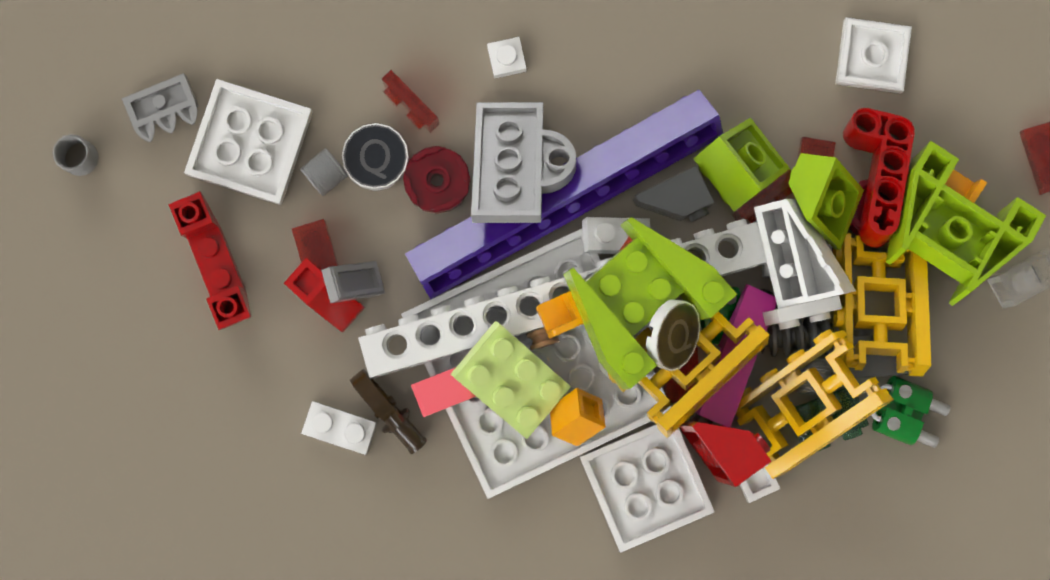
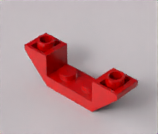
[168,191,252,330]

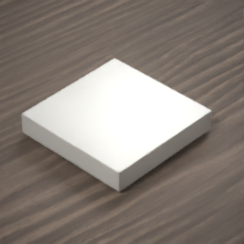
[835,17,912,94]

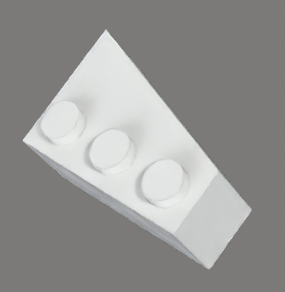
[754,199,856,309]

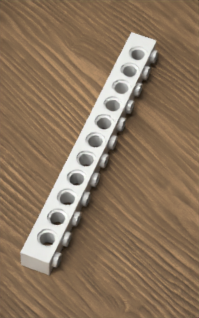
[358,219,767,379]

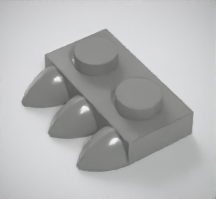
[122,73,199,142]

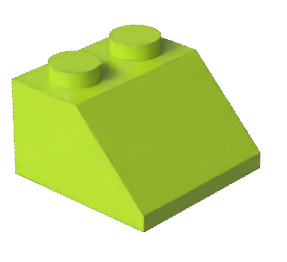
[693,117,791,212]
[788,153,864,250]

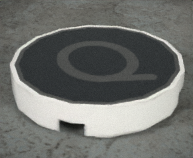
[342,123,409,191]
[646,299,700,371]

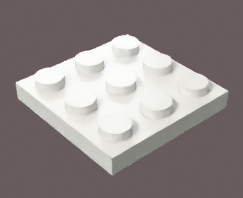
[184,79,313,206]
[580,424,715,553]

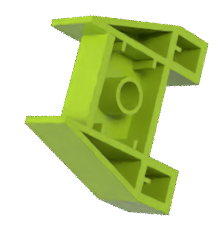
[886,141,1047,306]
[563,217,737,389]

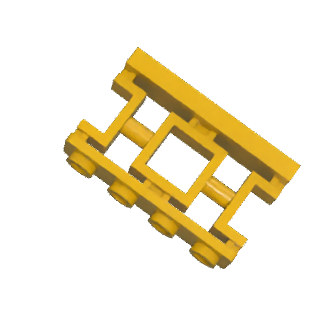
[833,233,932,377]
[608,311,770,438]
[736,329,894,479]

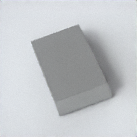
[321,261,385,303]

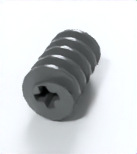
[761,317,834,358]

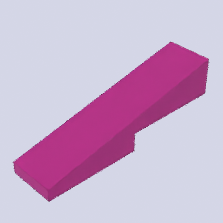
[695,284,777,427]

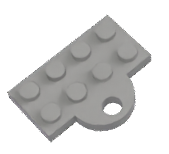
[471,102,576,223]

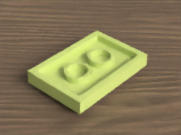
[450,321,571,439]

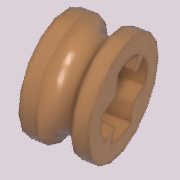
[526,328,560,351]

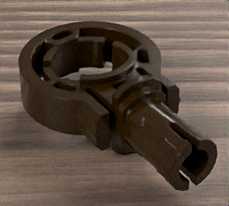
[350,369,427,454]

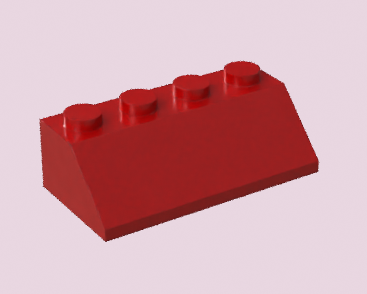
[679,422,771,487]

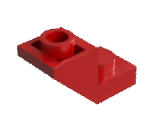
[284,258,365,332]

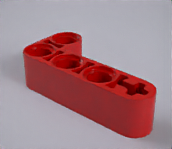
[843,108,915,248]

